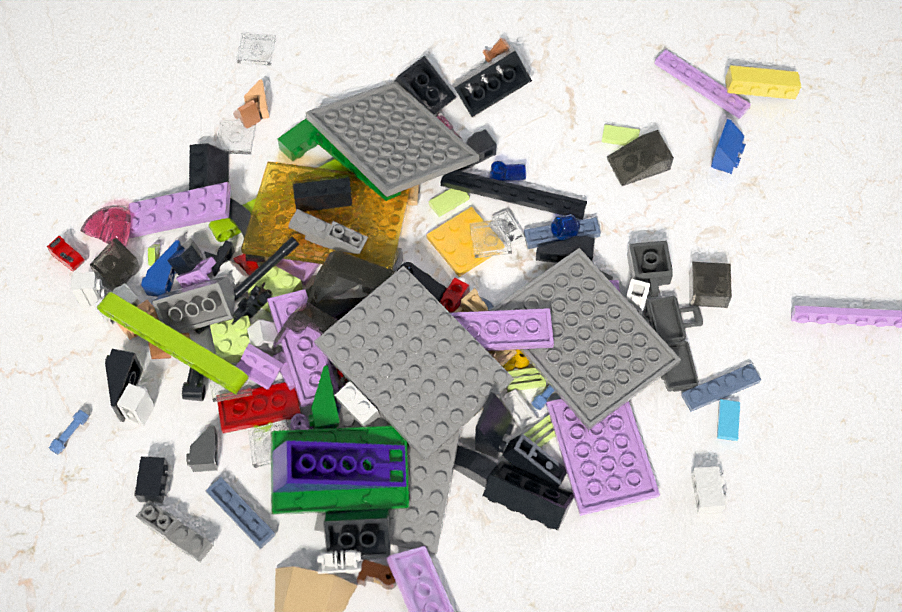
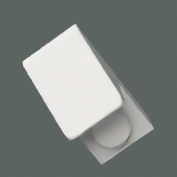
[626,279,650,316]

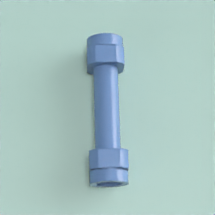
[531,385,555,410]
[48,410,89,455]

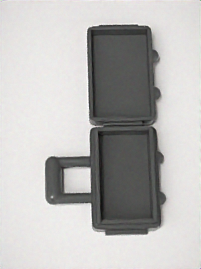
[645,296,703,392]

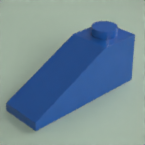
[141,240,181,297]

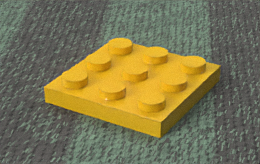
[426,207,504,277]

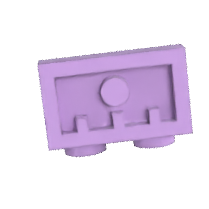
[176,257,216,288]
[236,344,283,389]

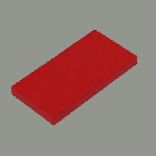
[216,382,301,434]

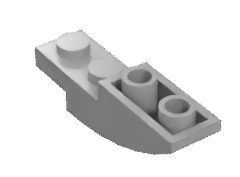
[288,209,368,254]
[136,500,214,562]

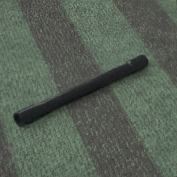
[194,236,300,334]

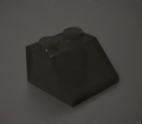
[90,237,140,292]

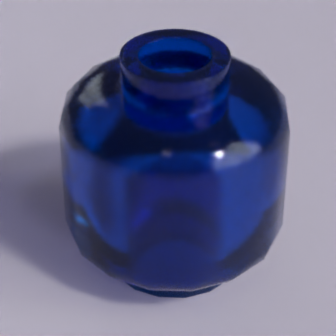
[551,214,580,240]

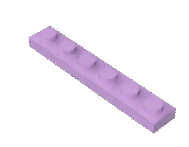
[654,49,751,119]
[791,306,902,328]

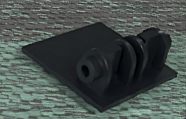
[232,282,273,325]

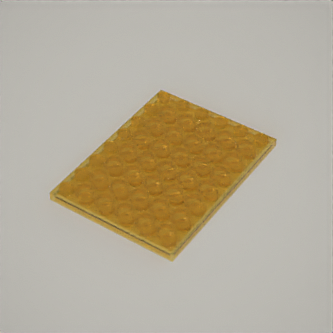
[241,161,412,274]

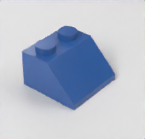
[711,119,746,174]

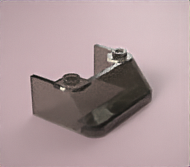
[307,250,396,304]
[272,303,347,390]

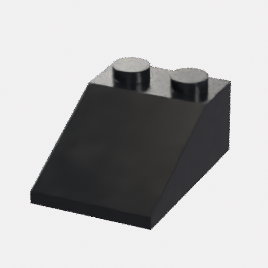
[394,56,457,115]
[105,348,143,422]
[475,392,514,459]

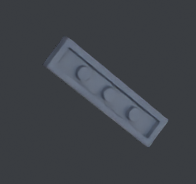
[524,218,601,249]
[681,363,761,412]
[205,477,276,549]

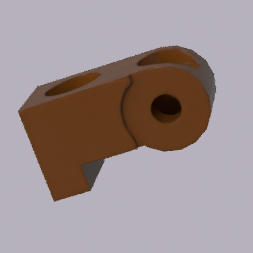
[357,559,397,590]

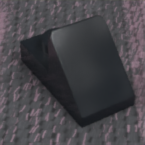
[204,240,235,276]

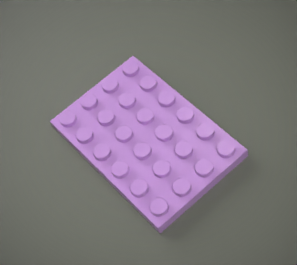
[546,399,660,516]

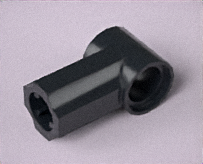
[182,367,206,401]

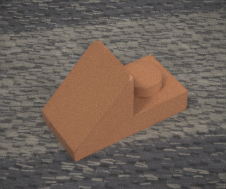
[233,100,261,129]

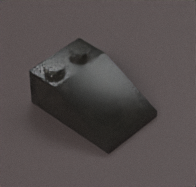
[606,130,674,187]

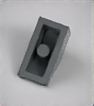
[186,425,218,472]

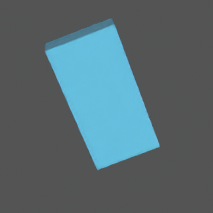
[717,399,740,441]

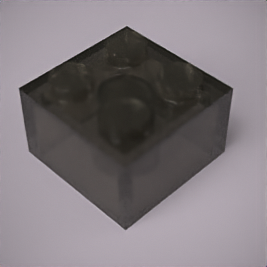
[689,261,732,308]

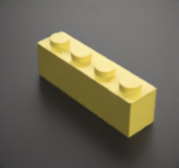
[725,65,801,99]

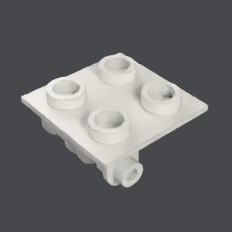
[317,550,362,574]

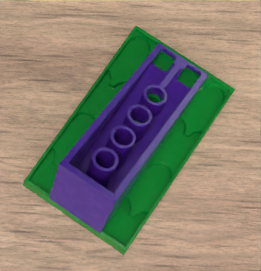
[271,426,409,515]

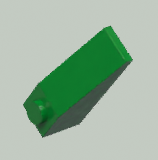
[307,365,340,429]

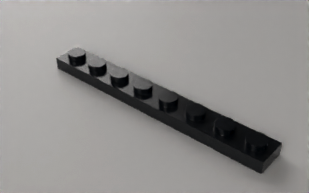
[440,170,587,220]

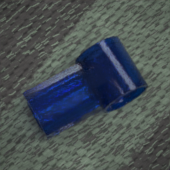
[489,161,526,181]

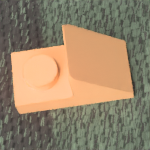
[244,80,269,119]

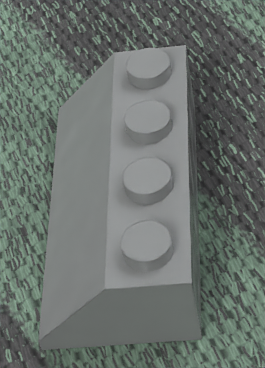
[152,275,235,333]

